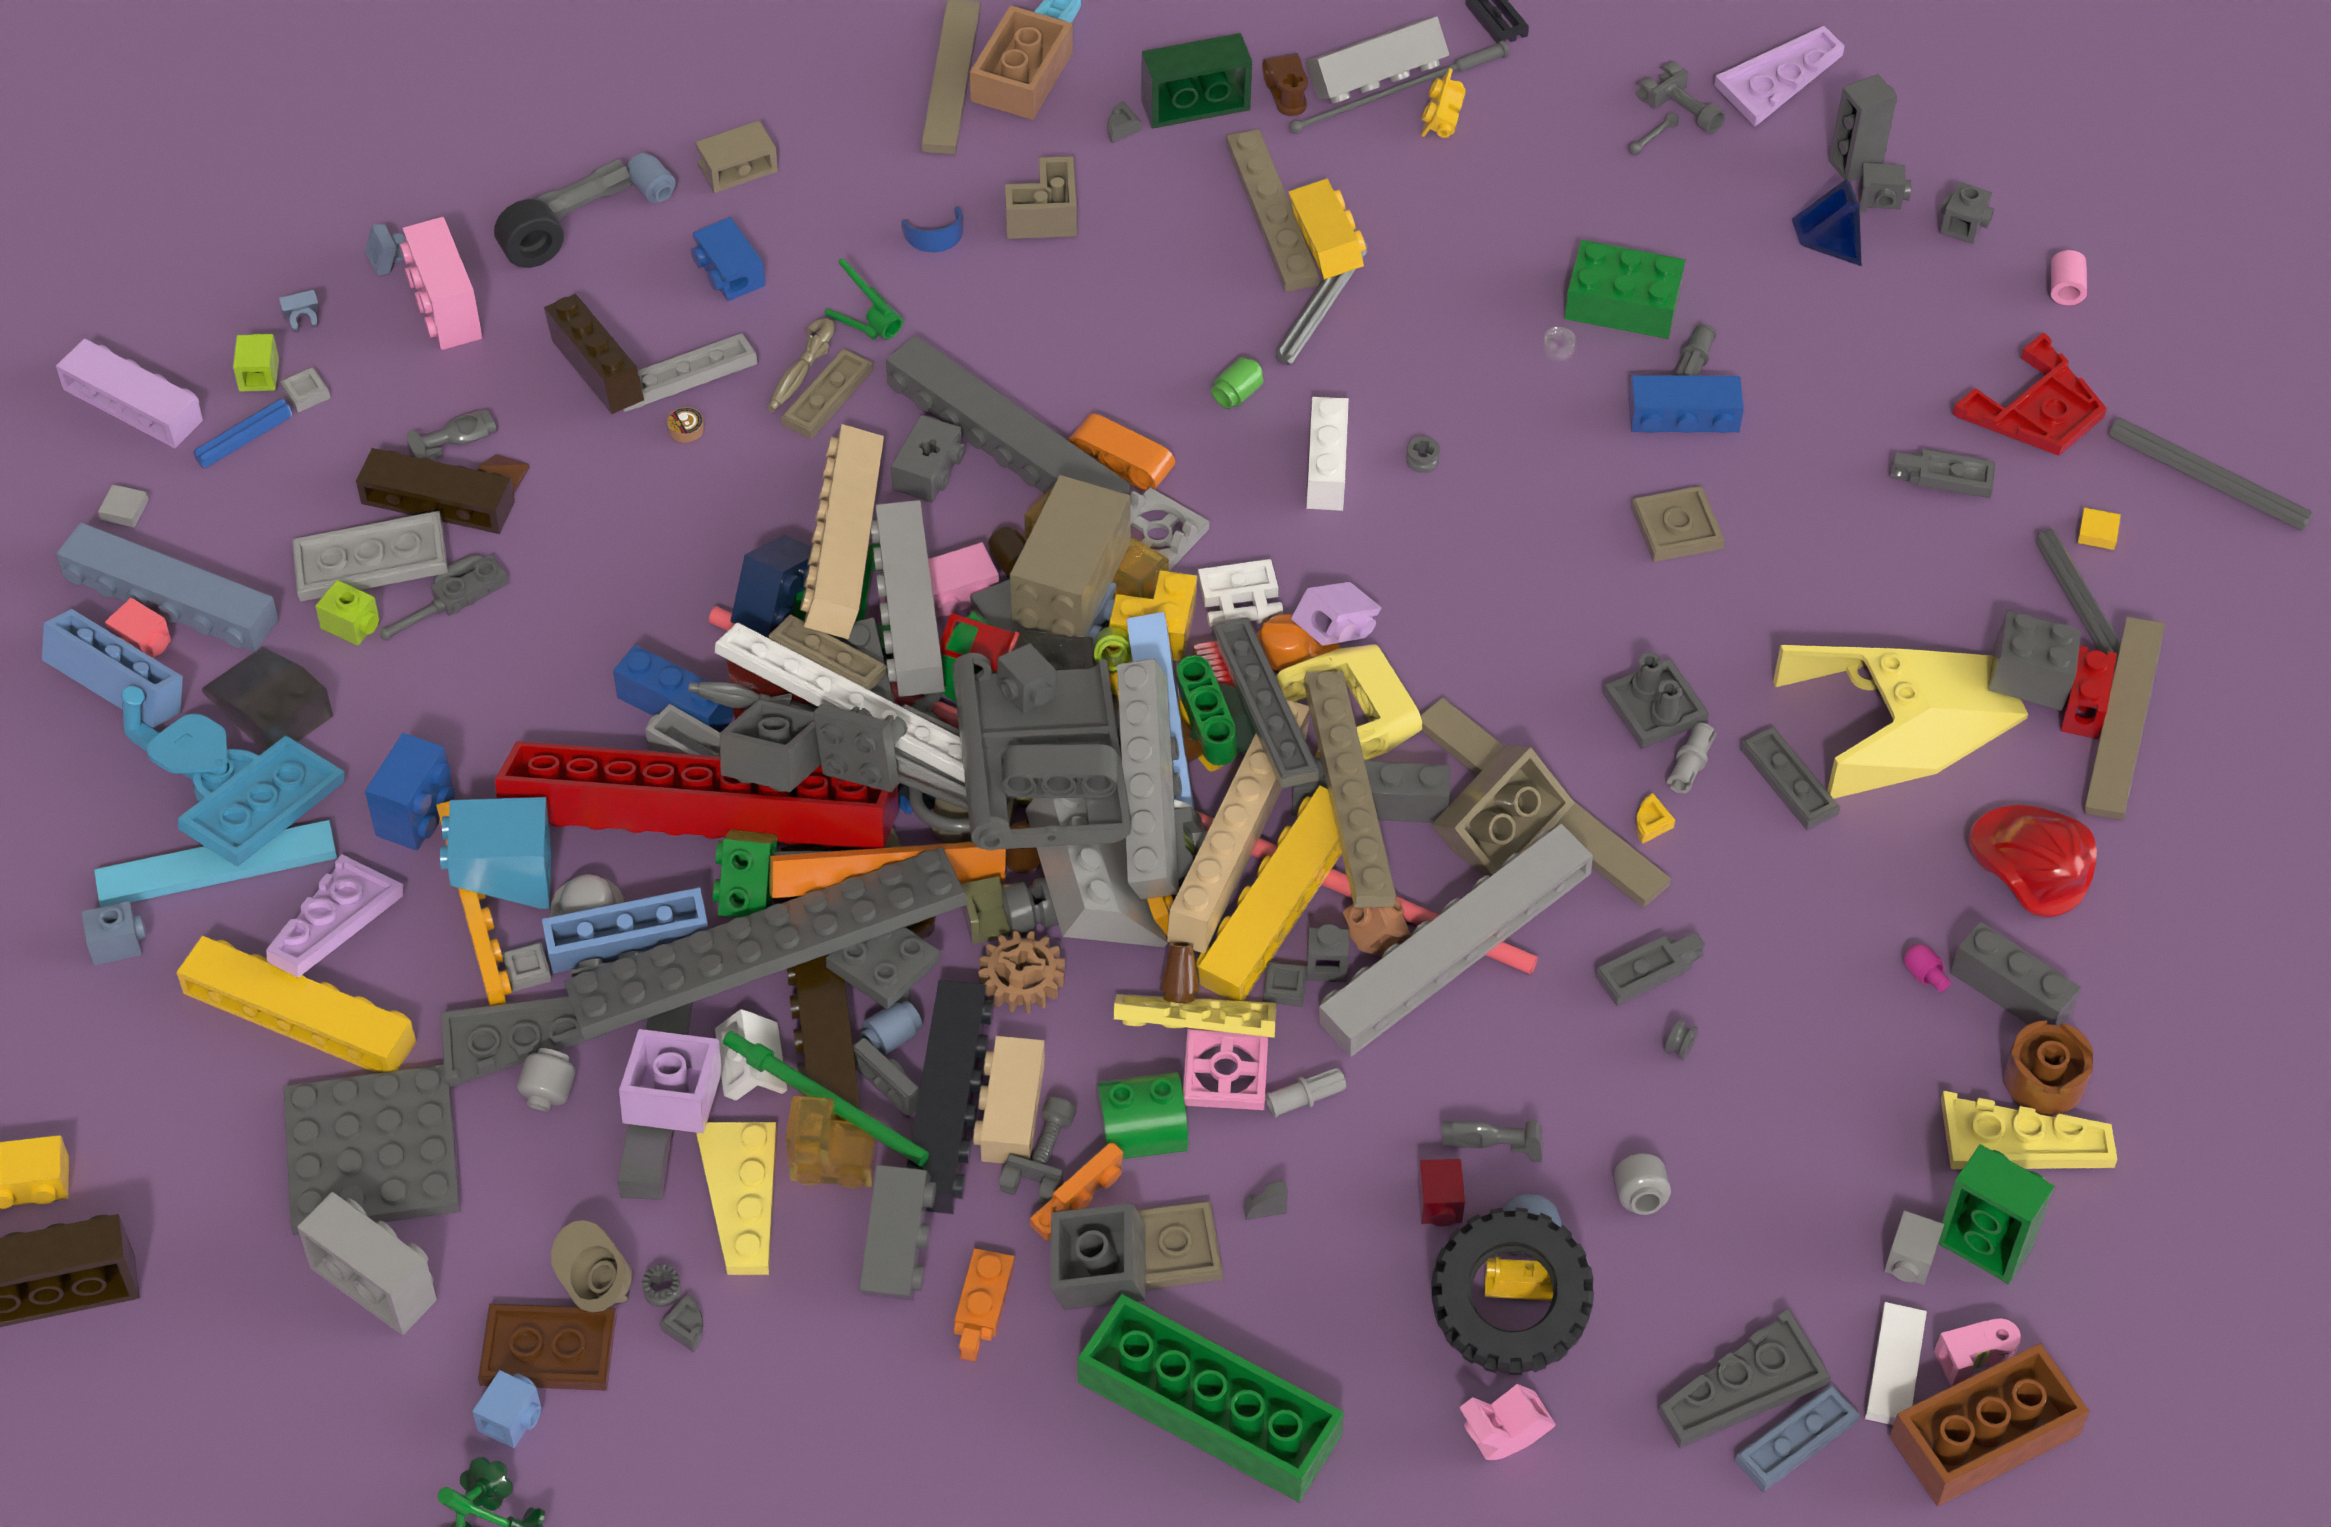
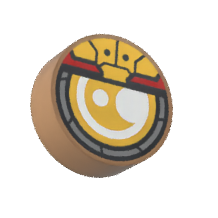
[667,407,704,443]

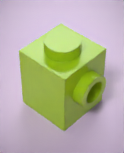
[233,334,279,392]
[315,580,380,646]

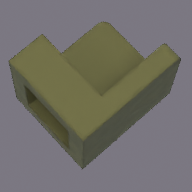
[961,876,1010,945]

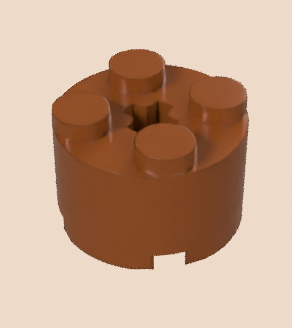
[2003,1021,2093,1117]

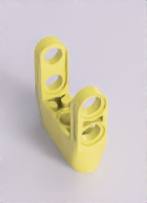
[1275,644,1422,761]

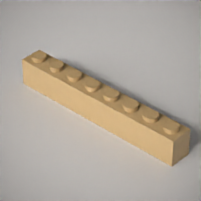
[800,424,884,639]
[1167,699,1310,953]

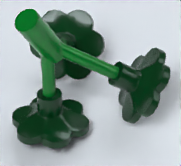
[437,1457,545,1527]

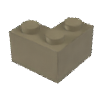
[1005,156,1077,239]

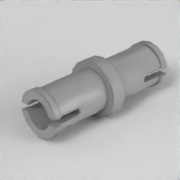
[1667,723,1717,794]

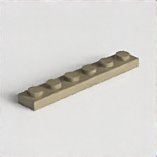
[1226,129,1319,292]

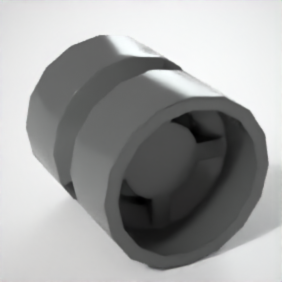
[1001,876,1059,935]

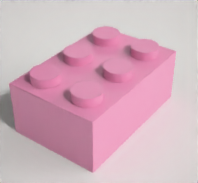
[399,216,483,350]

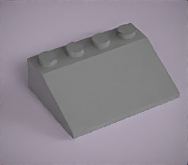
[1025,798,1168,947]

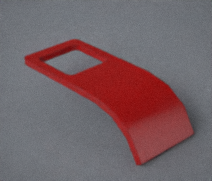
[939,613,1020,672]

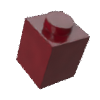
[1418,1159,1465,1227]

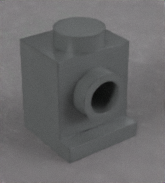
[1858,163,1911,212]
[1307,924,1349,982]

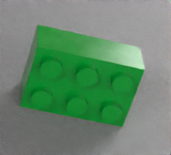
[1564,240,1686,339]
[1938,1144,2055,1284]

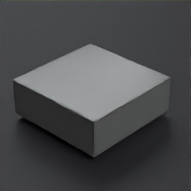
[280,367,331,413]
[98,484,149,527]
[502,943,552,992]

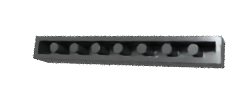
[886,335,1130,497]

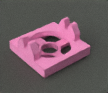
[1183,1029,1268,1110]

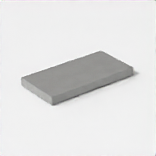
[292,511,448,602]

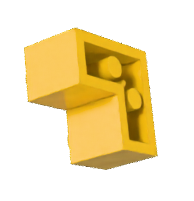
[1109,570,1197,661]

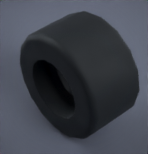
[494,199,564,268]

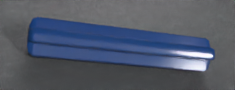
[193,399,292,468]

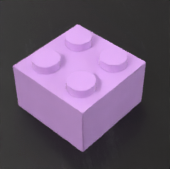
[619,1029,722,1134]

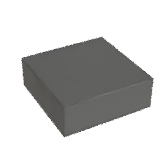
[1263,962,1307,1007]

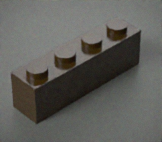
[544,294,644,414]
[356,448,515,534]

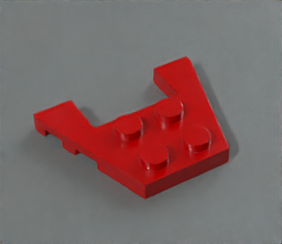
[1953,332,2107,456]

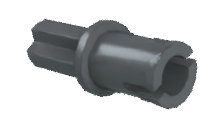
[1675,324,1717,376]

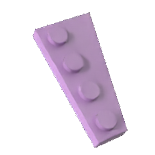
[1714,26,1844,127]
[266,854,403,978]

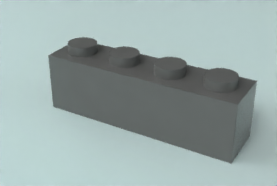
[1292,758,1450,823]

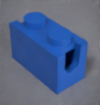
[691,217,765,301]

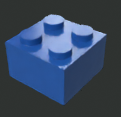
[365,733,455,851]

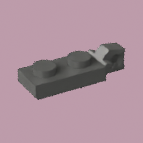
[1890,449,1995,498]
[1596,932,1705,1006]

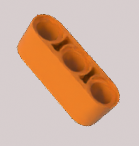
[1068,413,1176,491]

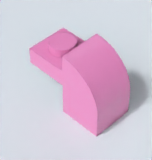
[1459,1384,1556,1460]

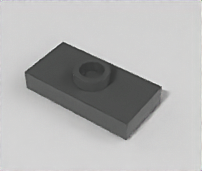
[853,1038,919,1117]

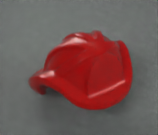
[1969,805,2097,918]

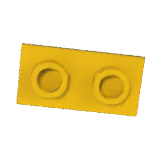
[1421,68,1466,138]
[1485,1256,1553,1301]

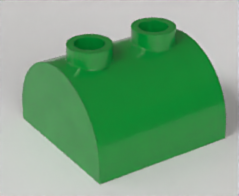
[1096,1072,1188,1159]

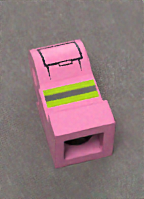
[1934,1318,2021,1387]

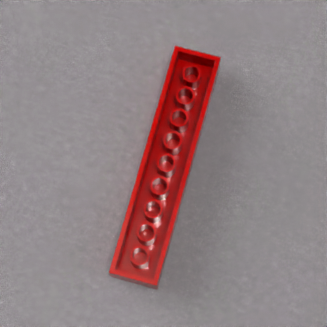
[495,741,899,850]

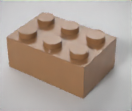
[970,5,1073,120]

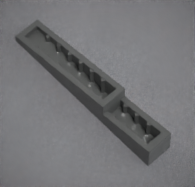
[618,1002,693,1200]

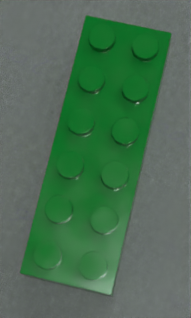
[1077,1294,1344,1503]

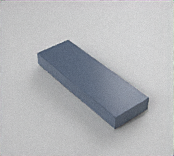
[1735,1385,1860,1493]

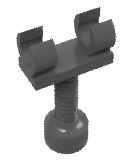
[1635,61,1726,134]
[999,1097,1077,1204]

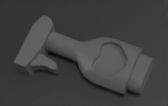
[407,409,497,460]
[1442,1120,1544,1162]

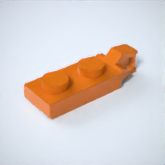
[1029,1143,1123,1241]
[954,1248,1015,1362]

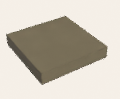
[1631,485,1725,562]
[1137,1201,1223,1290]

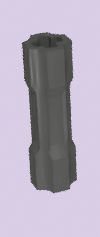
[533,158,632,221]

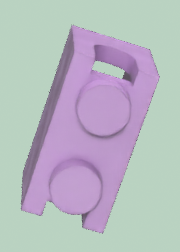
[1291,582,1381,645]

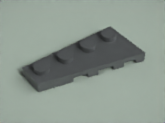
[441,996,607,1088]
[1659,1308,1831,1448]

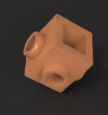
[1343,899,1411,958]

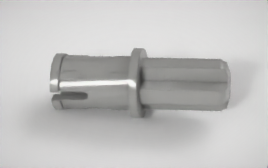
[1265,1068,1347,1118]

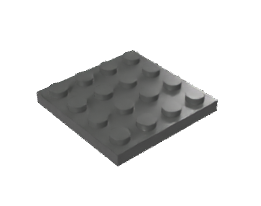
[283,1064,460,1235]

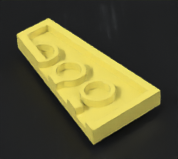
[1114,994,1276,1038]
[1941,1091,2118,1169]
[696,1122,777,1275]

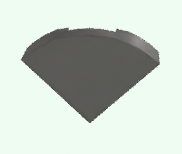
[1107,101,1141,143]
[1243,1180,1288,1220]
[660,1293,703,1352]

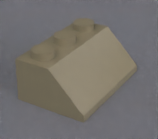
[1431,745,1575,877]

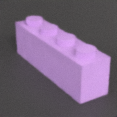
[56,338,203,448]

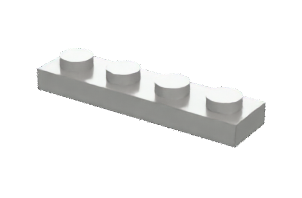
[623,333,758,412]

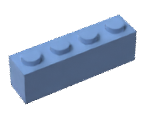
[42,609,183,728]
[542,887,708,974]

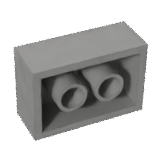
[297,1192,437,1336]

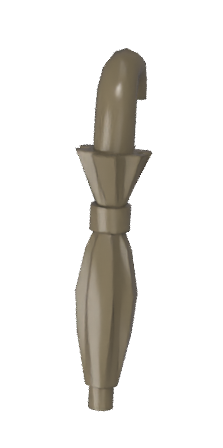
[767,318,835,412]

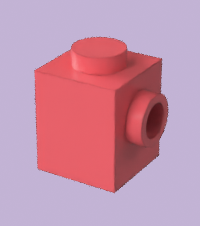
[105,598,171,658]

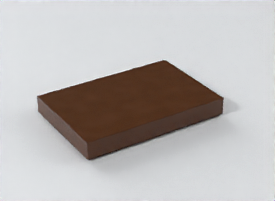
[478,1303,617,1391]

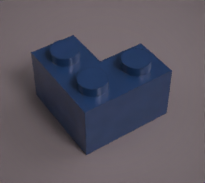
[730,535,812,638]

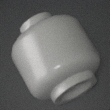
[517,1048,576,1112]
[1613,1153,1671,1215]

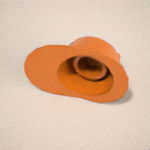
[1256,613,1340,672]

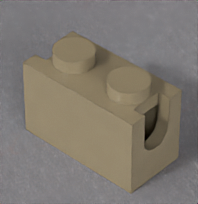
[695,120,778,193]

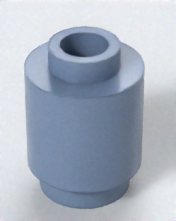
[627,153,676,203]
[860,1000,923,1056]

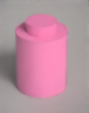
[2051,250,2087,306]

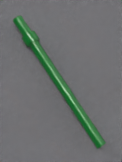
[723,1030,929,1166]

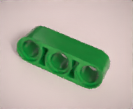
[1176,655,1238,766]

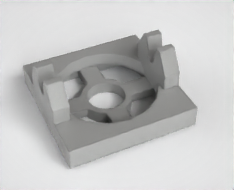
[1126,487,1209,572]

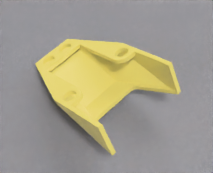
[1773,645,2028,799]

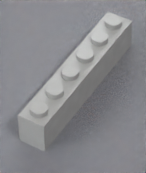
[871,500,945,697]
[1117,659,1179,899]

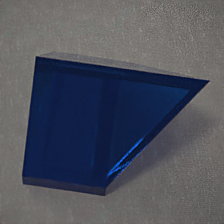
[1792,179,1862,267]

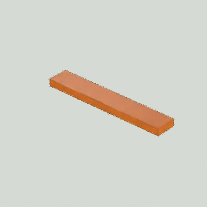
[770,842,1006,898]

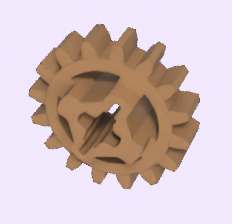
[979,931,1065,1013]

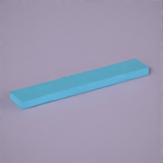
[94,820,337,907]

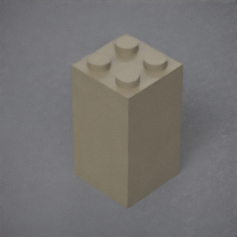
[1010,475,1131,643]

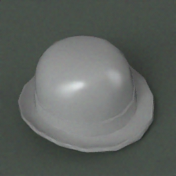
[550,874,625,917]

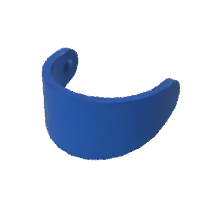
[901,207,963,252]

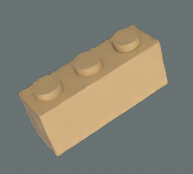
[974,1036,1045,1164]

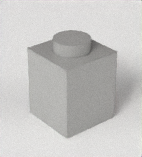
[1884,1210,1944,1285]

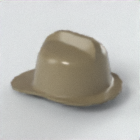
[551,1220,632,1313]

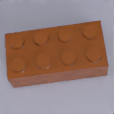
[1890,1343,2090,1507]

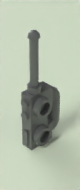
[380,554,509,640]

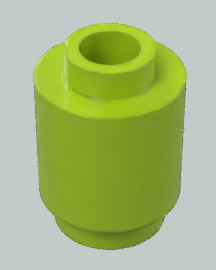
[1094,626,1132,672]

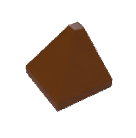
[478,454,530,493]

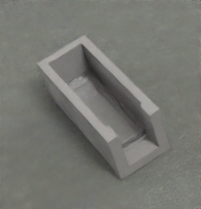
[646,704,720,756]

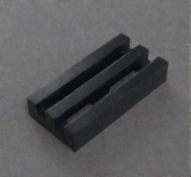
[1465,0,1529,43]

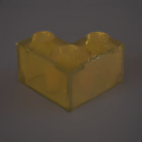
[785,1096,878,1189]

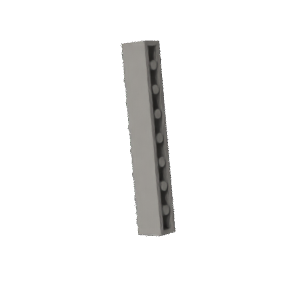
[1319,824,1593,1057]

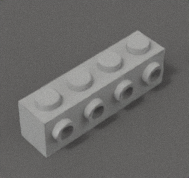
[1306,16,1449,104]

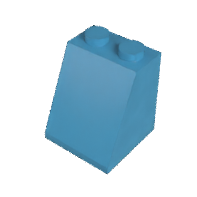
[440,797,552,909]

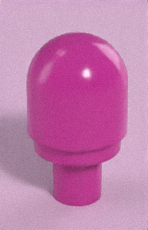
[1904,944,1951,992]

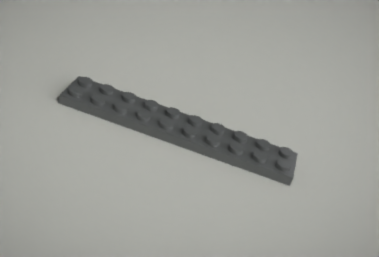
[563,847,968,1040]

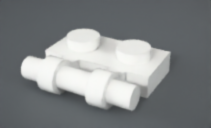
[1198,559,1283,627]

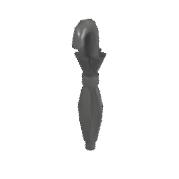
[688,682,818,712]

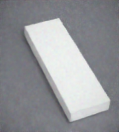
[1865,1302,1927,1425]

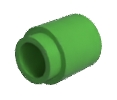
[1211,357,1264,409]

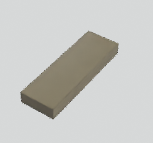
[781,348,873,440]
[769,614,887,691]

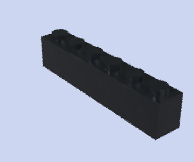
[906,980,994,1214]

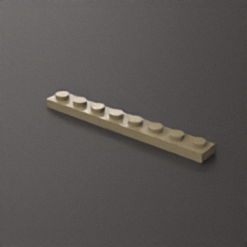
[1304,672,1396,908]

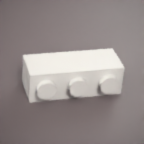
[1306,397,1349,511]

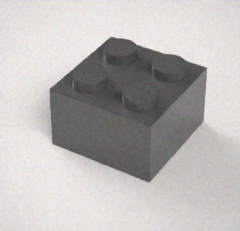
[1988,610,2081,710]
[719,700,821,792]
[1050,1203,1145,1310]

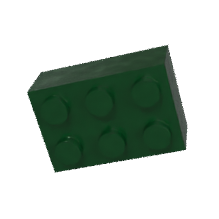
[1141,33,1252,129]

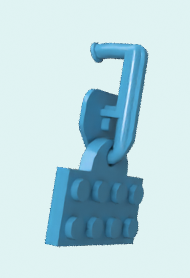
[121,686,345,867]

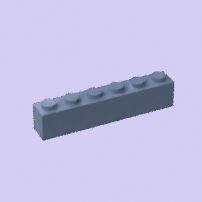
[56,522,279,652]

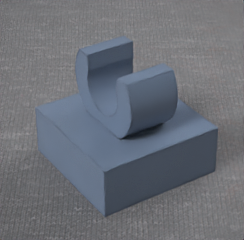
[365,224,405,275]
[279,290,319,332]

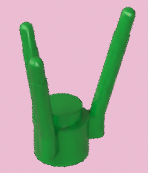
[824,258,904,340]

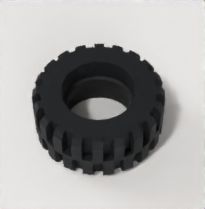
[1431,1207,1594,1375]

